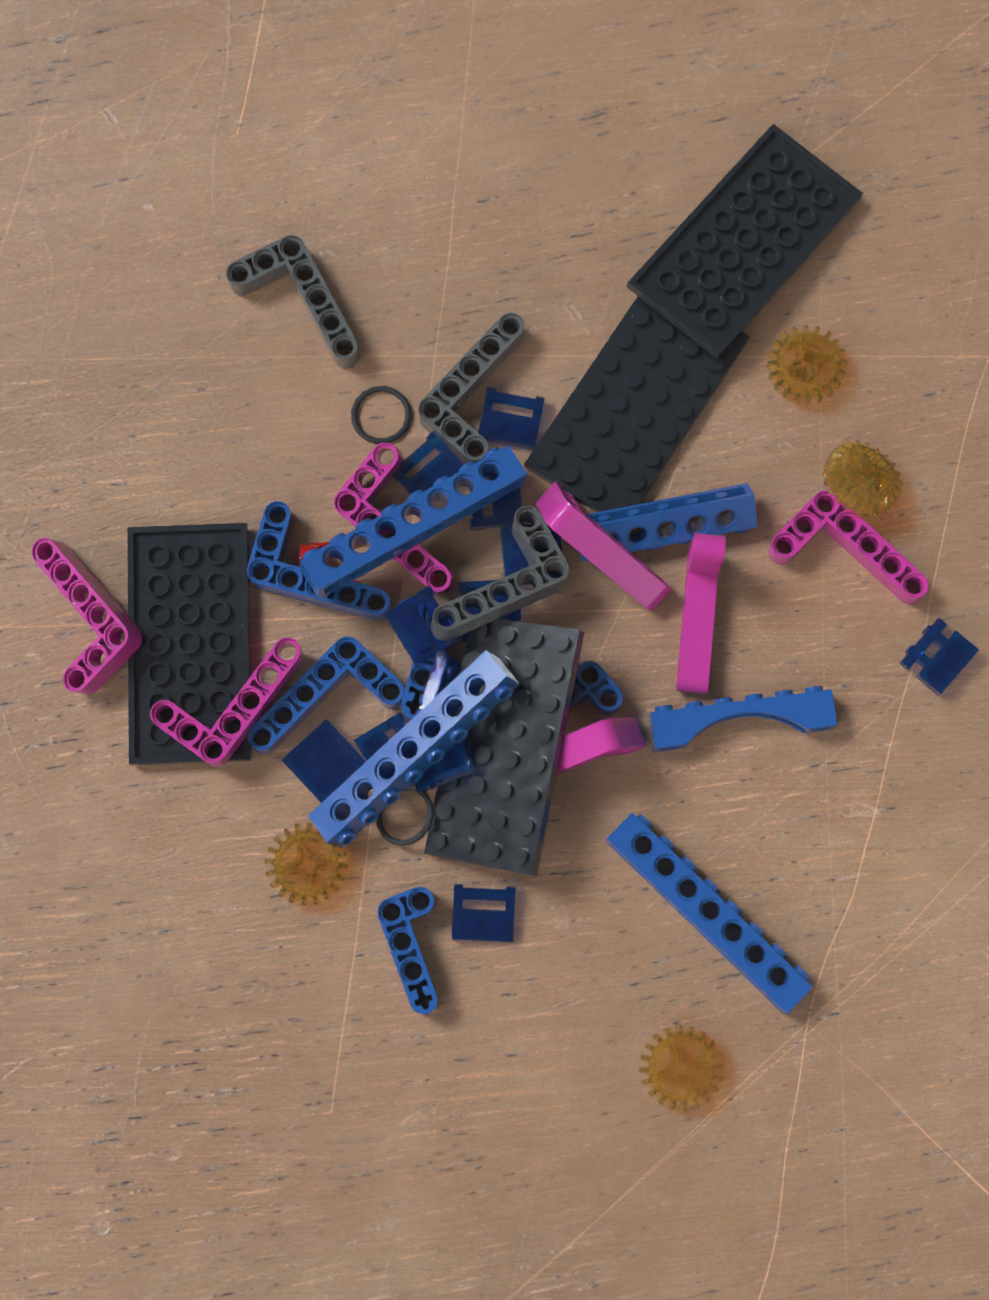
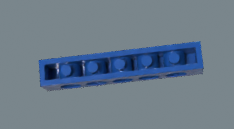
[578,483,758,561]

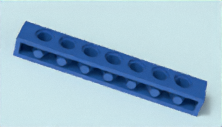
[300,445,527,599]
[308,650,520,848]
[605,812,813,1014]

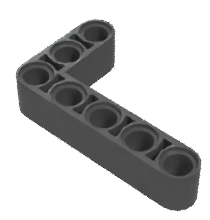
[226,235,360,368]
[418,313,524,464]
[431,506,569,641]

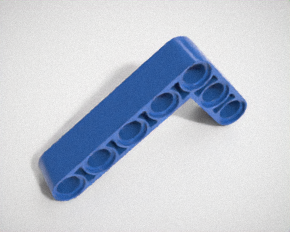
[247,501,391,620]
[248,636,405,754]

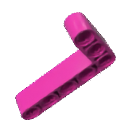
[334,442,456,594]
[536,481,672,612]
[768,490,929,604]
[676,533,726,694]
[31,538,142,694]
[150,637,304,767]
[557,717,646,776]

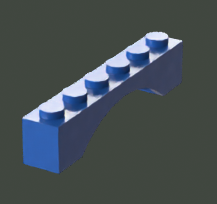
[649,686,837,752]

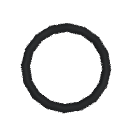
[351,386,411,444]
[376,785,434,846]

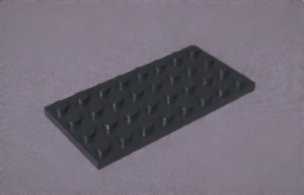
[626,123,863,359]
[524,296,750,512]
[127,523,252,766]
[424,619,585,876]

